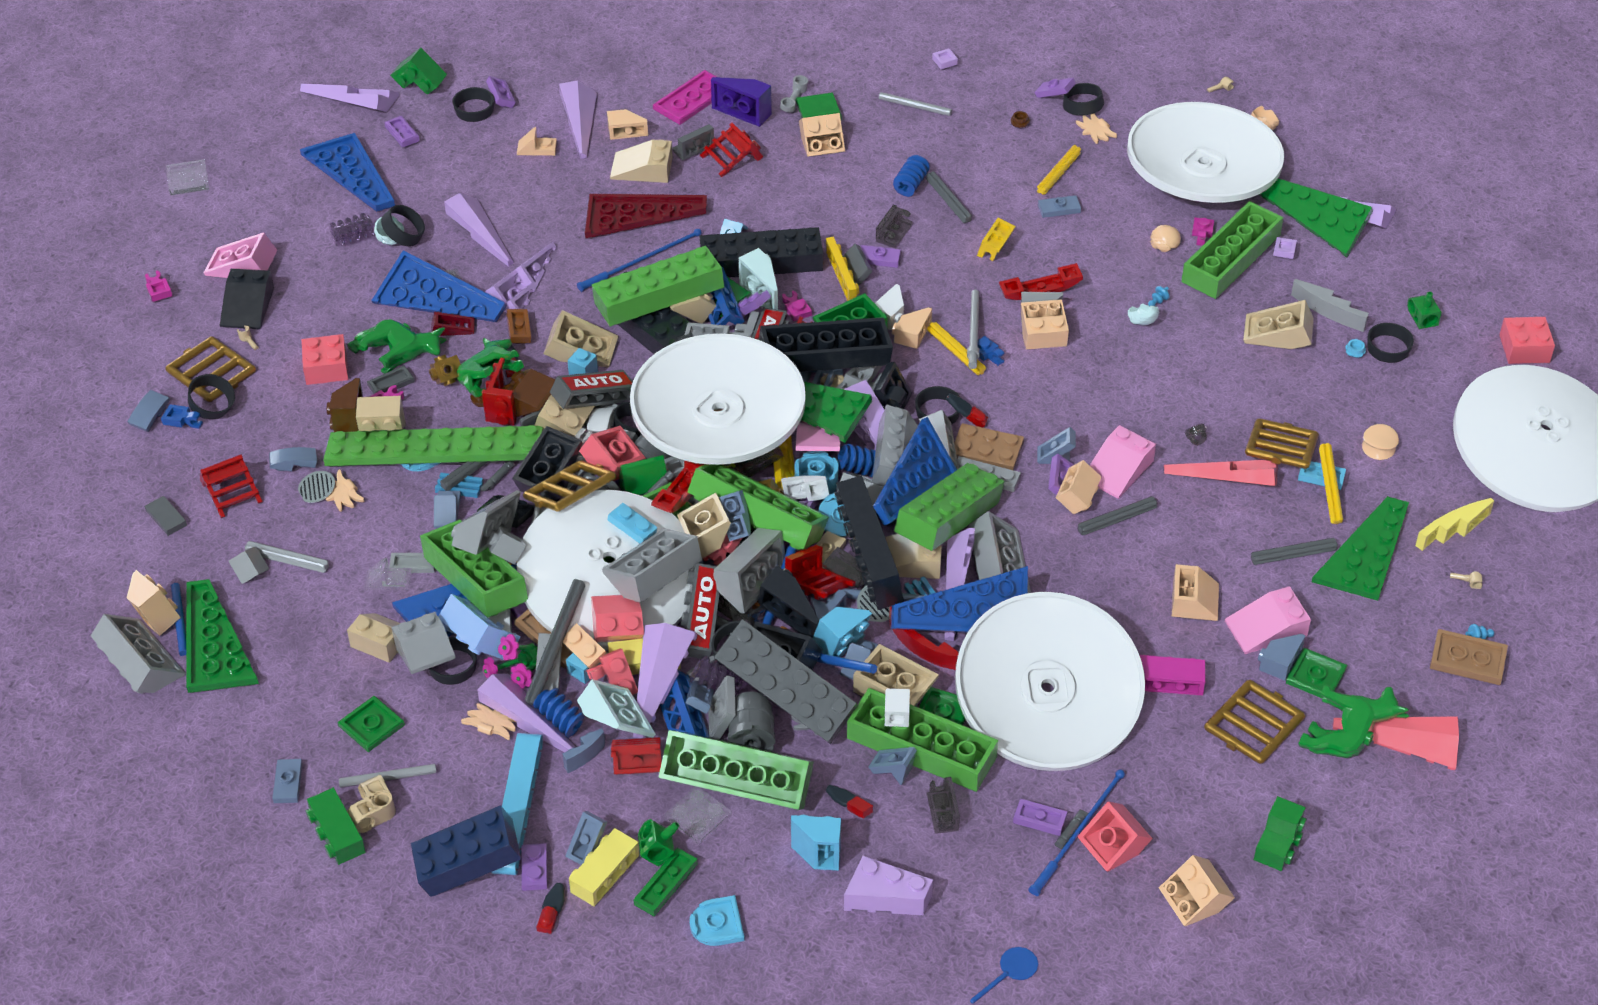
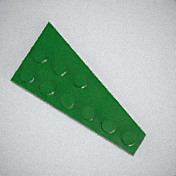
[1258,178,1373,258]
[801,382,872,443]
[1311,496,1409,601]
[186,579,259,693]

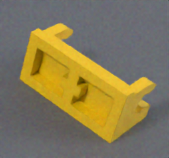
[977,218,1016,261]

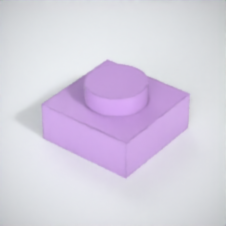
[932,48,958,69]
[1273,237,1297,259]

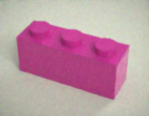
[1139,655,1205,695]

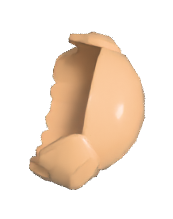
[1251,106,1279,131]
[1150,225,1181,252]

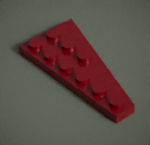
[585,194,707,239]

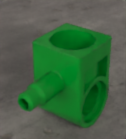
[1407,291,1442,329]
[638,819,679,867]

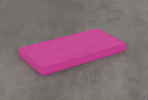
[653,70,716,125]

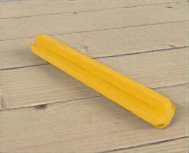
[1037,145,1081,195]
[927,322,986,375]
[1319,443,1343,524]

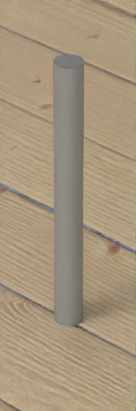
[879,92,952,116]
[339,764,436,788]

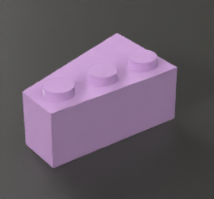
[844,380,884,450]
[844,856,933,915]

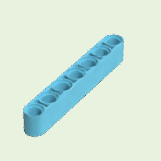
[491,733,543,875]

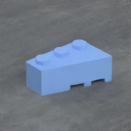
[438,594,520,660]

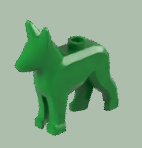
[347,319,446,374]
[457,338,524,397]
[1298,684,1409,758]

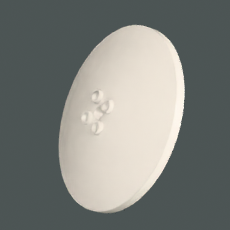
[1127,102,1284,203]
[630,334,805,465]
[1453,365,1598,512]
[517,490,695,651]
[955,592,1145,771]

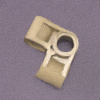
[347,775,396,833]

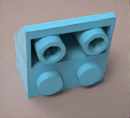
[813,607,872,657]
[791,815,841,871]

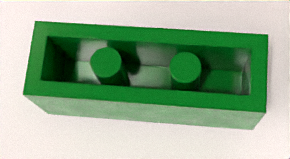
[305,787,366,865]

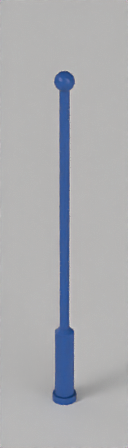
[577,229,702,292]
[1028,769,1125,896]

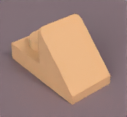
[517,127,557,156]

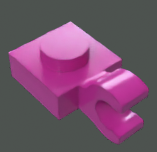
[1192,217,1214,246]

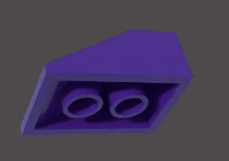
[711,77,772,127]

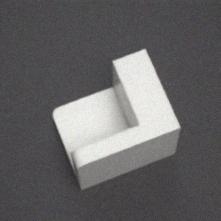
[885,689,910,727]

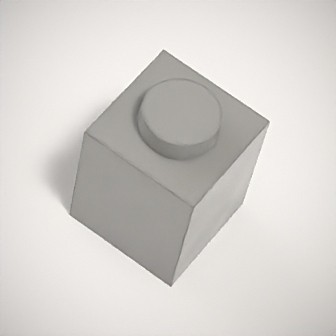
[487,527,526,565]

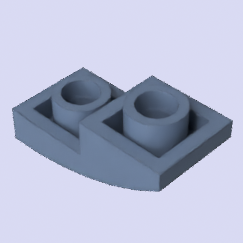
[127,390,170,432]
[269,447,317,472]
[719,490,751,542]
[562,728,605,773]

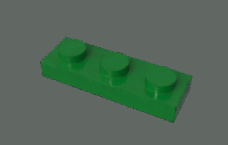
[633,848,698,917]

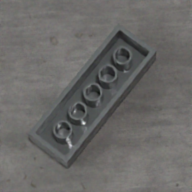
[714,619,857,744]

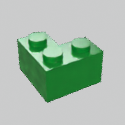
[390,47,447,94]
[1254,796,1307,871]

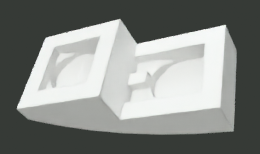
[586,407,615,433]
[781,476,829,502]

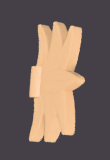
[1076,113,1117,144]
[325,469,365,512]
[461,703,516,740]

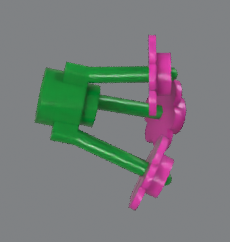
[483,634,538,688]

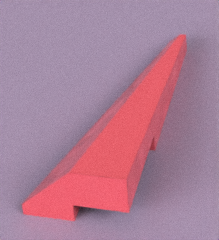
[1164,460,1278,486]
[1333,716,1459,770]

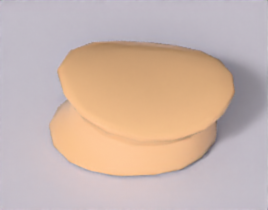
[1362,424,1399,460]

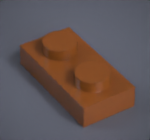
[506,309,531,343]

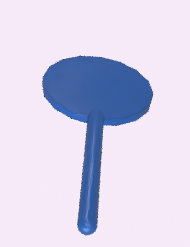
[970,947,1038,1004]

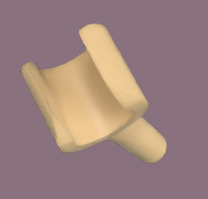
[1207,77,1234,93]
[237,326,259,350]
[1450,571,1482,589]

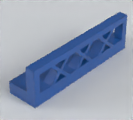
[709,267,745,325]
[660,670,710,738]

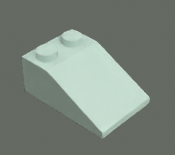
[739,248,778,310]
[577,679,656,738]

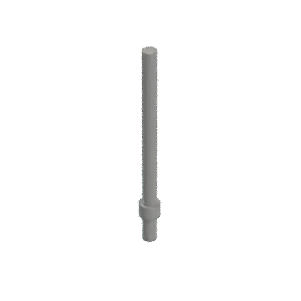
[967,290,980,369]

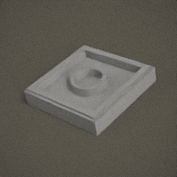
[708,676,735,740]

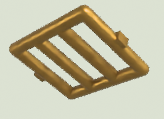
[165,336,256,402]
[1245,418,1319,469]
[523,460,616,512]
[1204,680,1305,764]

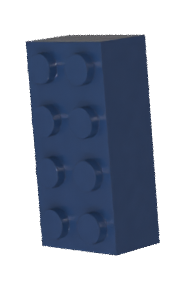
[411,805,521,897]

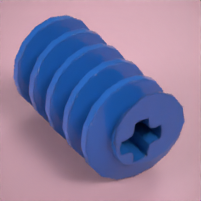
[893,155,930,197]
[837,444,876,478]
[533,688,585,738]

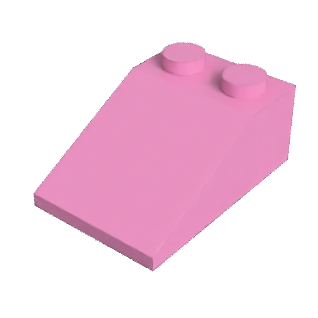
[204,232,277,278]
[796,421,840,451]
[1089,425,1156,499]
[1225,586,1311,654]

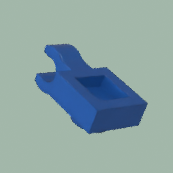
[978,336,1004,366]
[161,404,203,429]

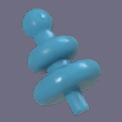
[1148,286,1170,307]
[1465,624,1495,639]

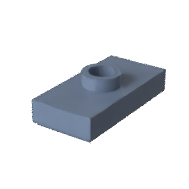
[1038,195,1081,218]
[686,680,714,714]
[272,759,303,803]

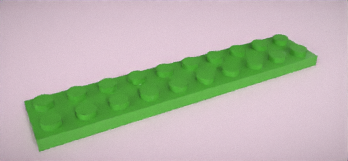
[323,425,543,466]

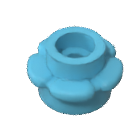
[1345,339,1366,358]

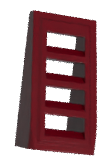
[431,312,475,336]

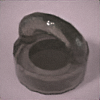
[1184,423,1207,445]

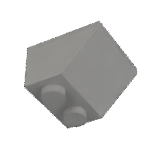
[391,612,455,674]

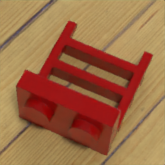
[700,122,763,177]
[482,358,517,426]
[200,454,262,518]
[785,545,856,600]
[611,737,662,774]

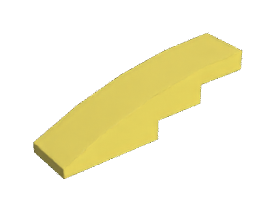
[1415,498,1494,551]

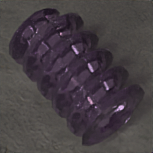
[329,213,375,246]
[690,656,743,697]

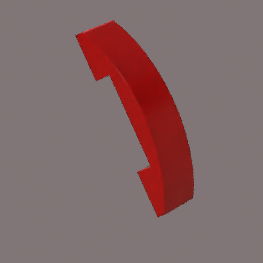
[999,263,1083,300]
[651,461,705,513]
[889,606,959,670]

